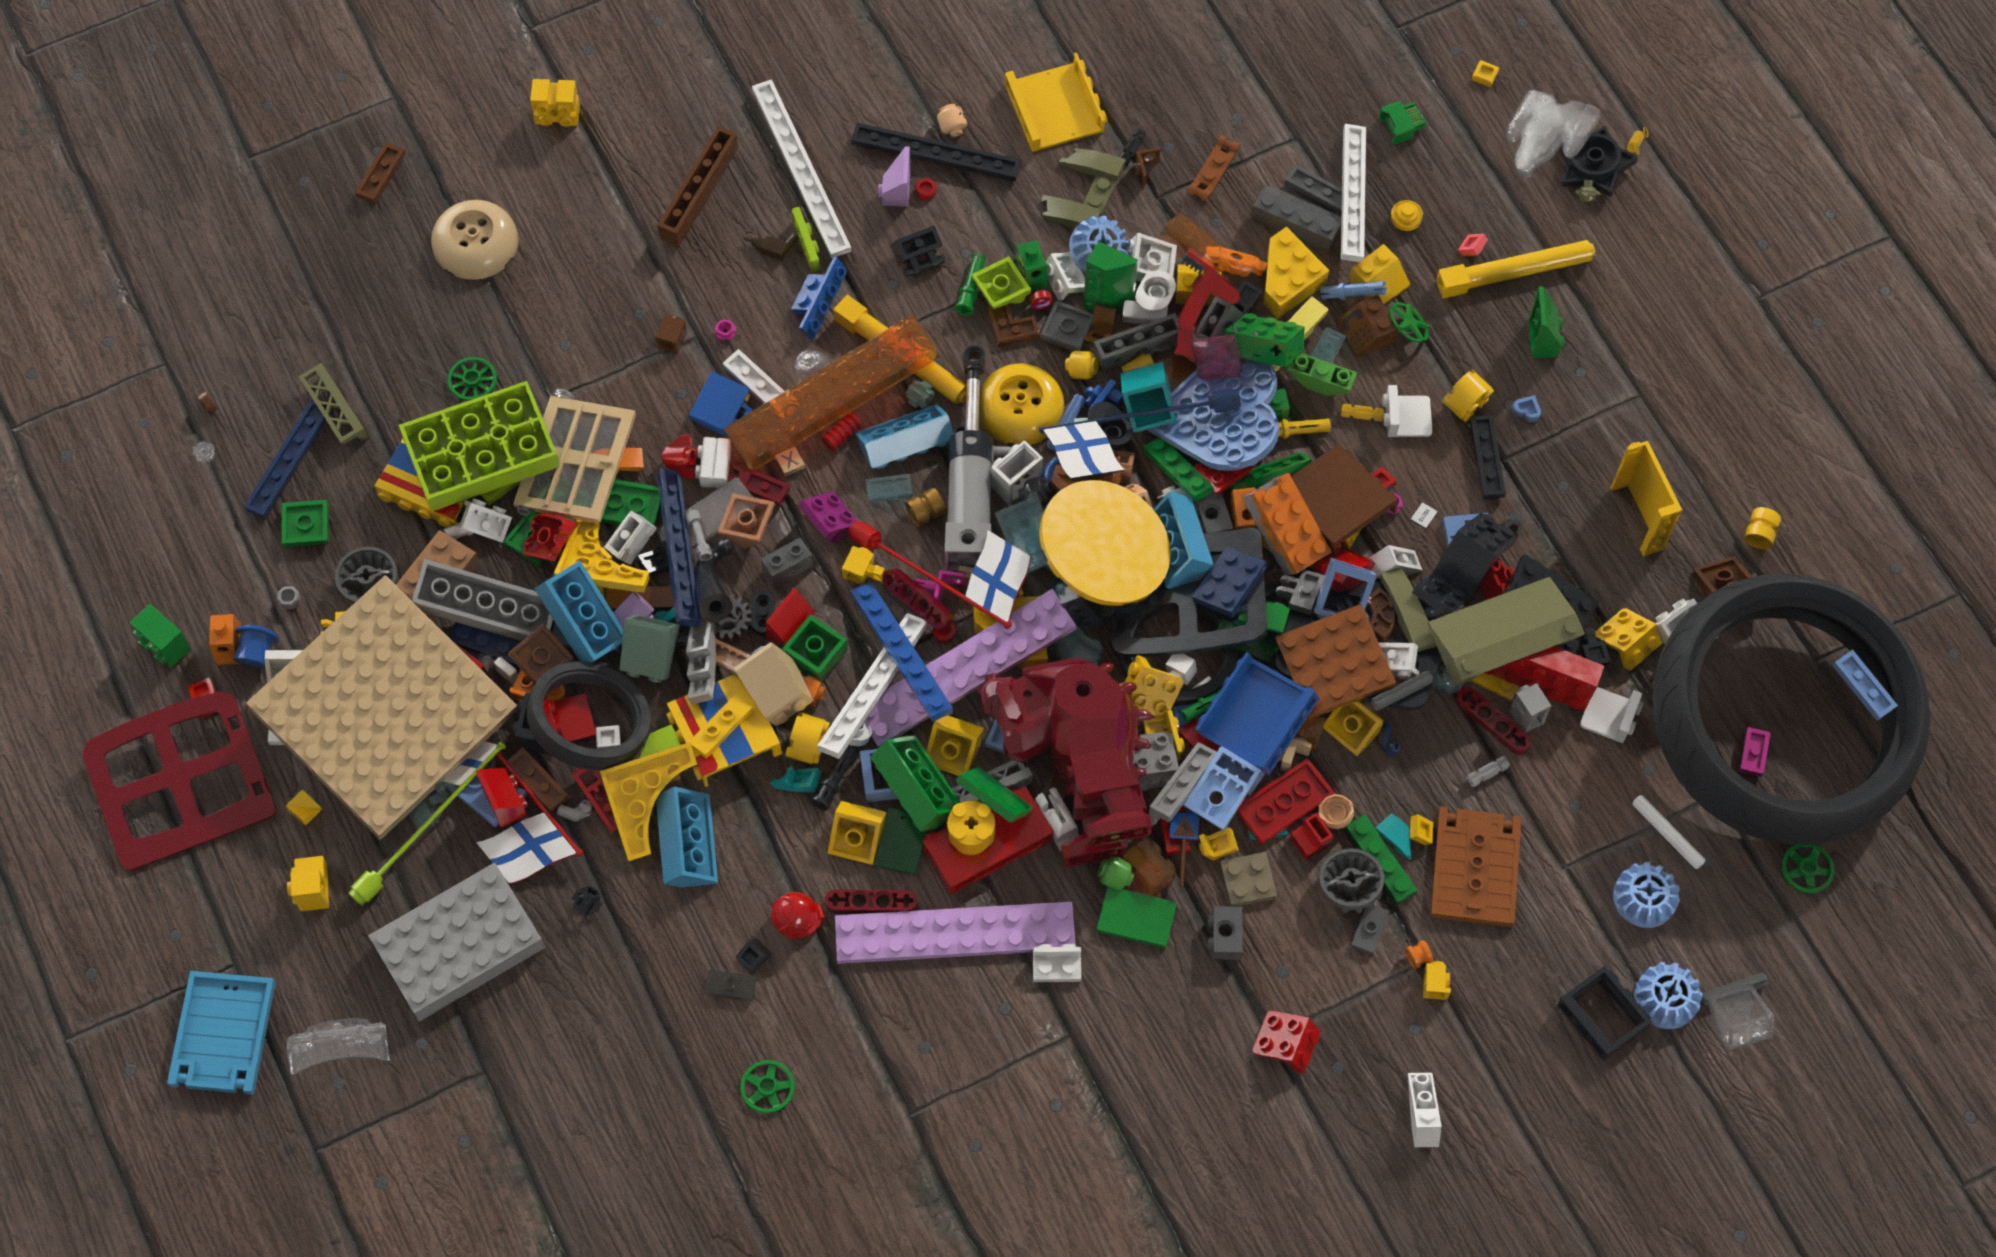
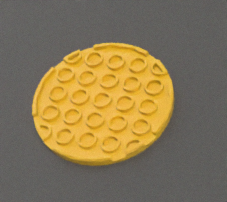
[1039,480,1171,606]

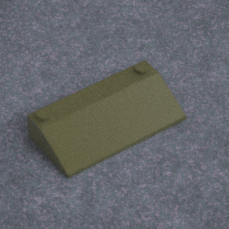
[1427,577,1585,686]

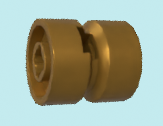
[905,487,946,527]

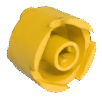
[1442,370,1494,422]
[785,712,830,765]
[947,801,995,855]

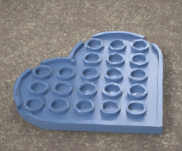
[1147,353,1279,471]

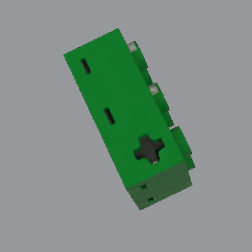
[1225,313,1305,367]

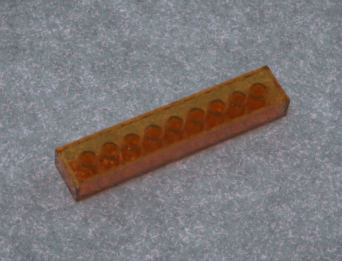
[724,314,938,470]

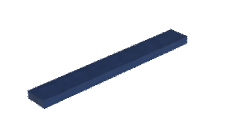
[657,468,701,627]

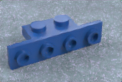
[791,257,847,340]

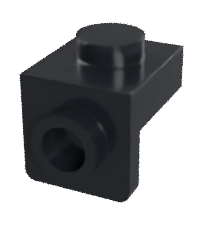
[635,541,669,577]

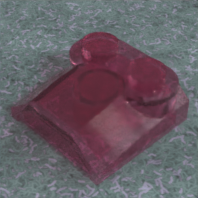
[1190,334,1243,381]

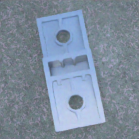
[1184,746,1265,831]

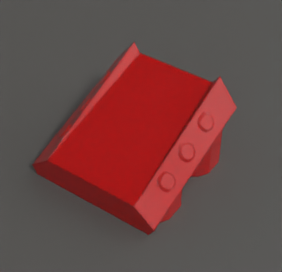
[523,512,579,562]
[1310,546,1376,592]

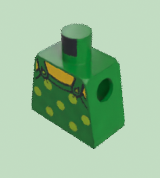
[1015,240,1047,292]

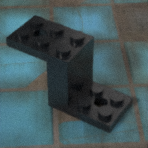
[1412,513,1518,615]

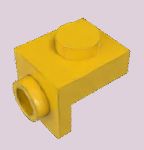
[1199,827,1239,861]

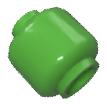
[1097,856,1134,890]

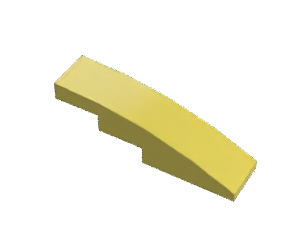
[1272,297,1329,373]

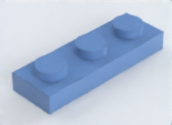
[1832,650,1898,721]

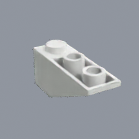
[1408,1073,1441,1147]

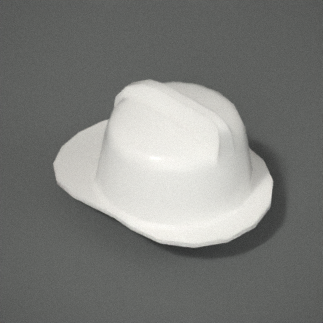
[1135,270,1176,311]

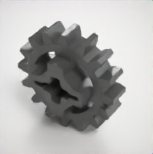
[715,594,752,642]

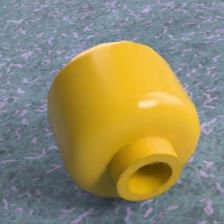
[1065,351,1099,380]

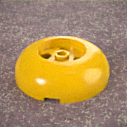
[979,363,1065,445]

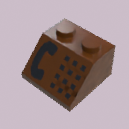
[1336,295,1398,358]

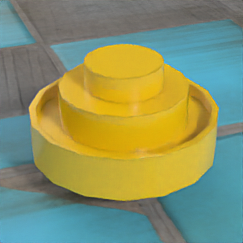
[1390,200,1423,231]

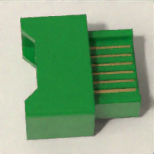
[1379,101,1426,145]

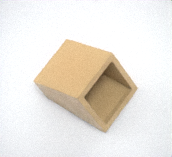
[734,642,814,727]

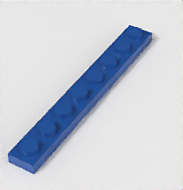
[851,582,953,722]

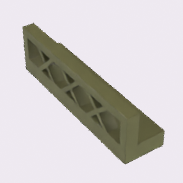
[299,363,370,445]

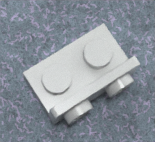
[1045,252,1085,301]
[459,498,512,543]
[1379,643,1419,680]
[1033,944,1081,982]

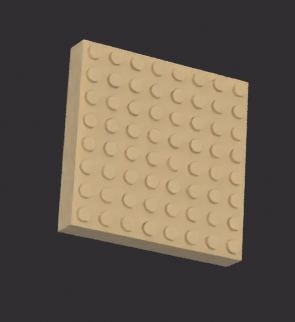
[246,575,517,840]

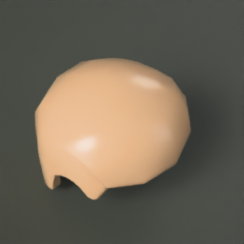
[1319,794,1354,830]

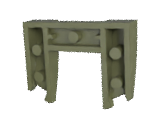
[1042,148,1125,235]

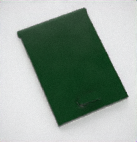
[873,807,927,875]

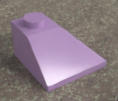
[878,147,910,207]

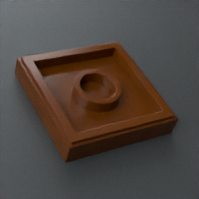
[508,624,574,685]

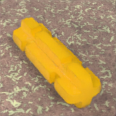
[1341,404,1385,422]

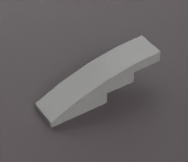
[686,618,716,704]

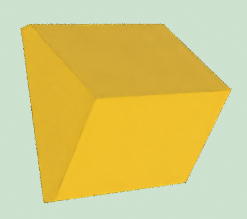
[1322,701,1384,756]

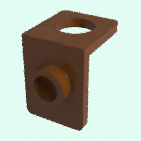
[1134,147,1161,186]
[1085,304,1116,342]

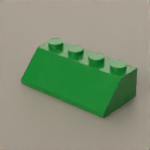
[1083,241,1138,313]
[870,735,961,832]

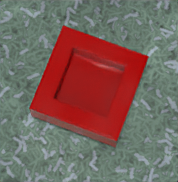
[1371,467,1397,491]

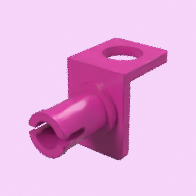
[916,570,968,603]

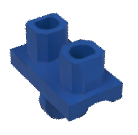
[1085,379,1123,409]

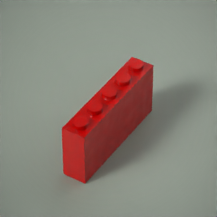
[923,786,1054,894]

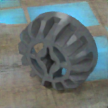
[335,547,399,604]
[1319,849,1384,913]

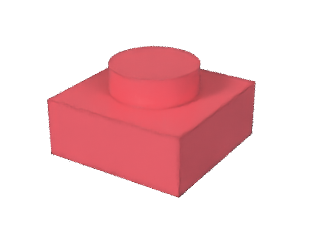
[1458,234,1488,256]

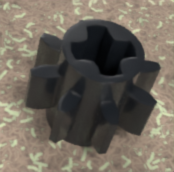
[571,886,603,916]

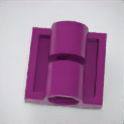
[799,491,857,543]

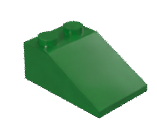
[1528,287,1564,358]

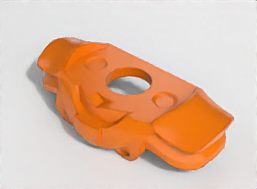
[1205,246,1267,277]

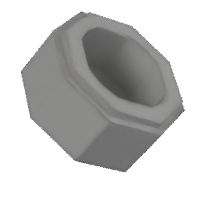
[277,586,301,609]

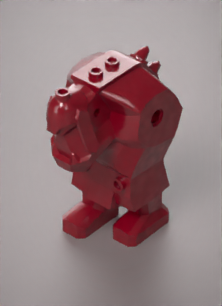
[981,658,1153,867]

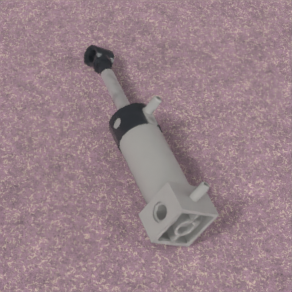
[945,345,1011,571]

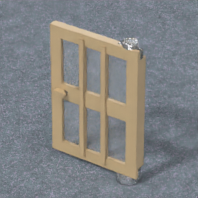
[513,389,636,523]

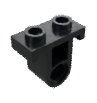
[1060,584,1102,630]

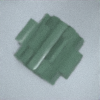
[906,380,935,408]

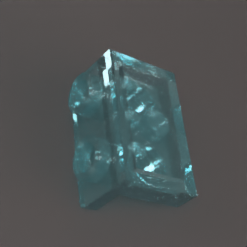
[1049,626,1103,665]

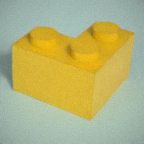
[287,856,329,911]

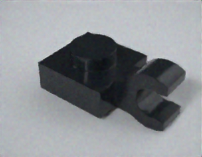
[1581,627,1611,665]

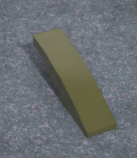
[1380,568,1437,651]

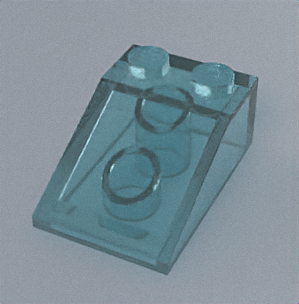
[995,495,1048,573]

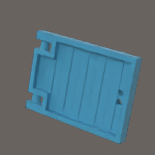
[167,971,276,1095]

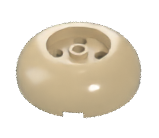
[431,200,519,279]

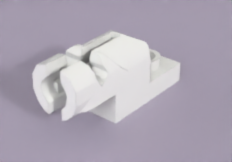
[1035,788,1080,852]

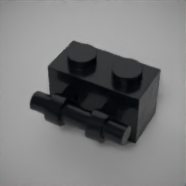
[890,225,946,277]

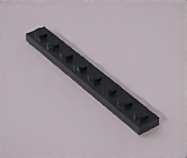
[851,123,1021,182]

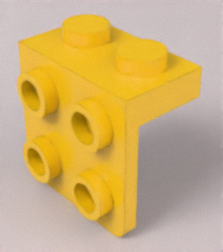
[1595,609,1662,671]
[1122,655,1184,717]

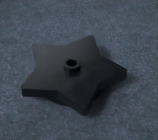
[1558,126,1638,196]

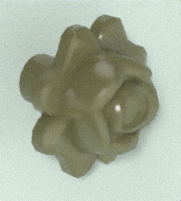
[1575,180,1601,202]

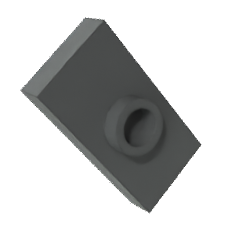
[1351,905,1389,956]

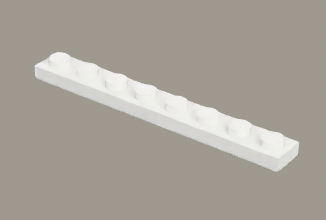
[1341,124,1366,263]
[818,613,928,759]

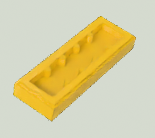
[689,694,753,759]

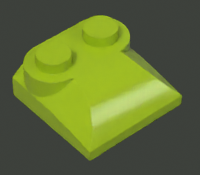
[971,257,1031,309]

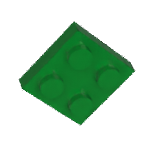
[282,500,329,547]

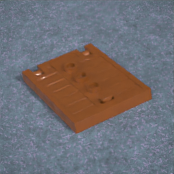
[1430,807,1522,927]

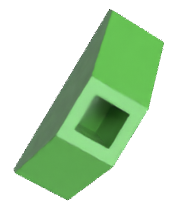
[1287,353,1357,396]

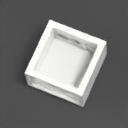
[991,440,1043,505]

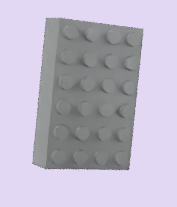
[368,863,545,1022]

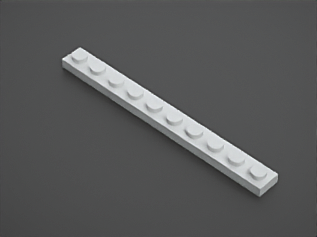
[752,79,851,259]

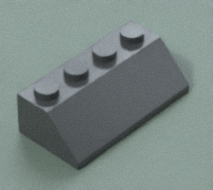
[1251,185,1342,253]

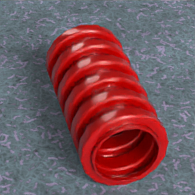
[822,412,862,451]

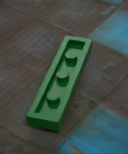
[1143,438,1213,502]
[1228,452,1312,491]
[1345,814,1417,905]

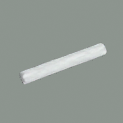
[1632,795,1706,869]

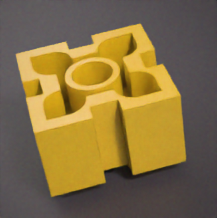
[530,79,580,127]

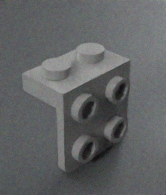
[1133,732,1179,791]

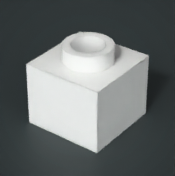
[1166,654,1197,685]

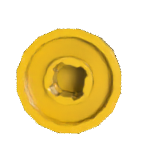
[1744,507,1781,550]

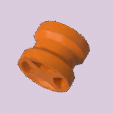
[1405,940,1433,969]

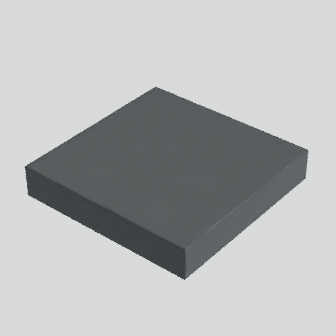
[1039,300,1093,351]

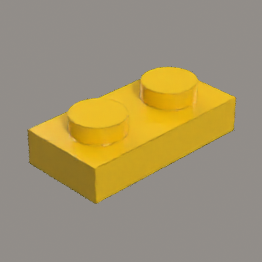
[1470,673,1520,701]

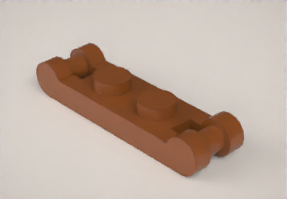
[1187,135,1241,203]

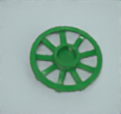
[447,357,498,401]

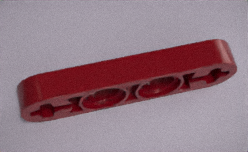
[883,568,953,629]
[1455,687,1531,755]
[825,889,917,914]

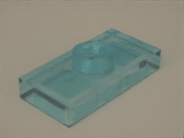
[1311,327,1346,363]
[865,474,913,503]

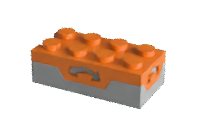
[1242,473,1332,576]

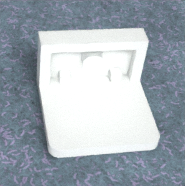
[1382,385,1432,437]
[1580,687,1643,743]

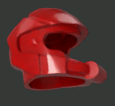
[771,892,826,939]

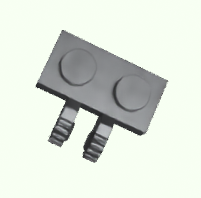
[1276,569,1325,615]

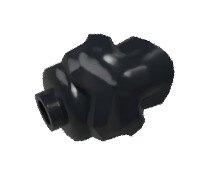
[1017,476,1053,520]

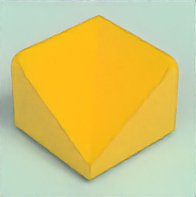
[286,790,322,826]

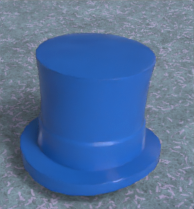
[233,625,279,669]

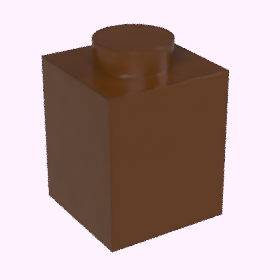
[655,315,687,354]

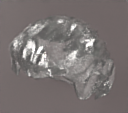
[794,350,833,388]

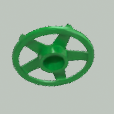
[1389,302,1429,343]
[1781,844,1835,894]
[740,1060,795,1114]

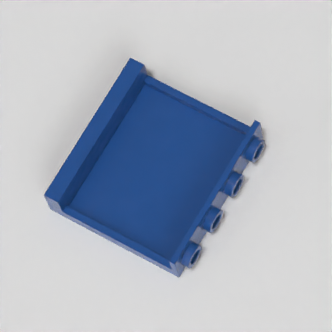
[1196,652,1320,775]

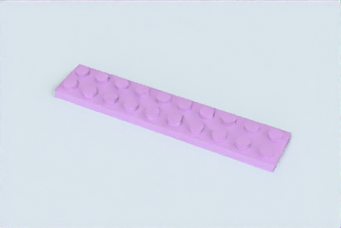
[864,589,1077,747]
[835,902,1076,964]

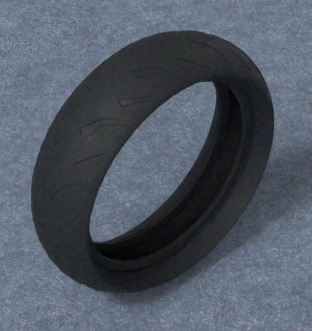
[1652,574,1930,845]

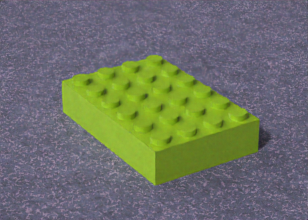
[399,381,560,512]

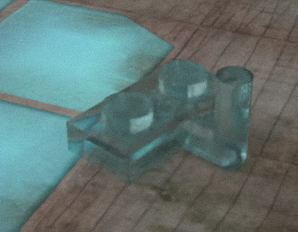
[410,783,448,830]

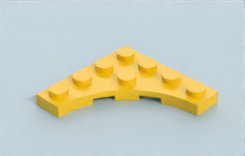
[554,519,649,593]
[600,742,698,861]

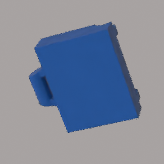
[688,372,754,437]

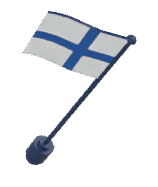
[1039,388,1241,480]

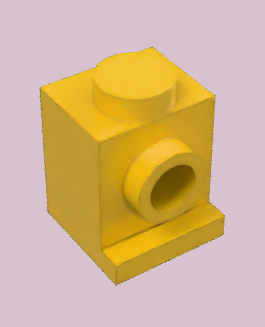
[1423,961,1451,1000]

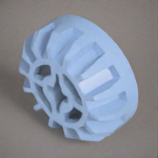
[1069,216,1129,272]
[1613,862,1680,928]
[1634,962,1702,1029]

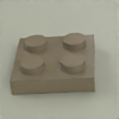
[1220,852,1277,907]

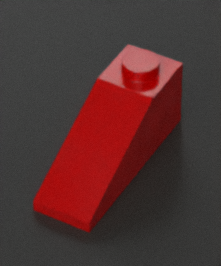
[571,768,618,833]

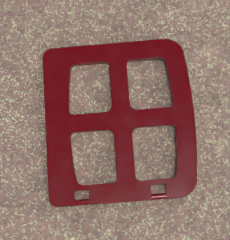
[83,692,276,871]

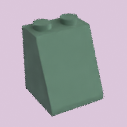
[620,615,680,683]

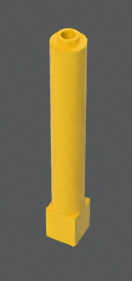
[1436,240,1595,299]
[833,294,967,404]

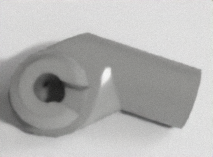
[557,800,592,822]

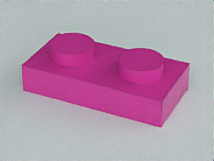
[1739,727,1771,777]

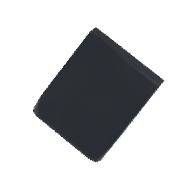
[736,938,772,973]

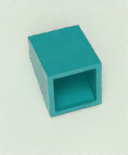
[1121,362,1177,433]

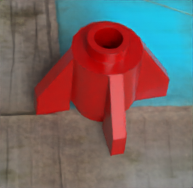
[662,435,698,479]

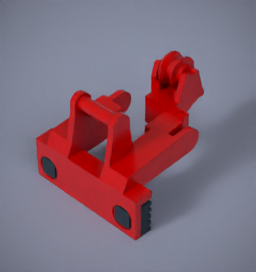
[1174,247,1240,363]

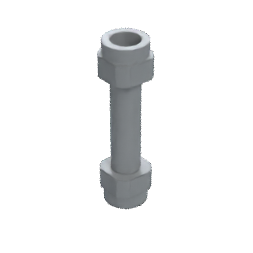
[686,510,712,561]

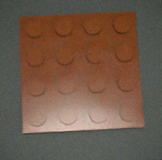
[1275,604,1396,719]

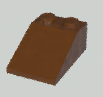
[1693,556,1752,597]

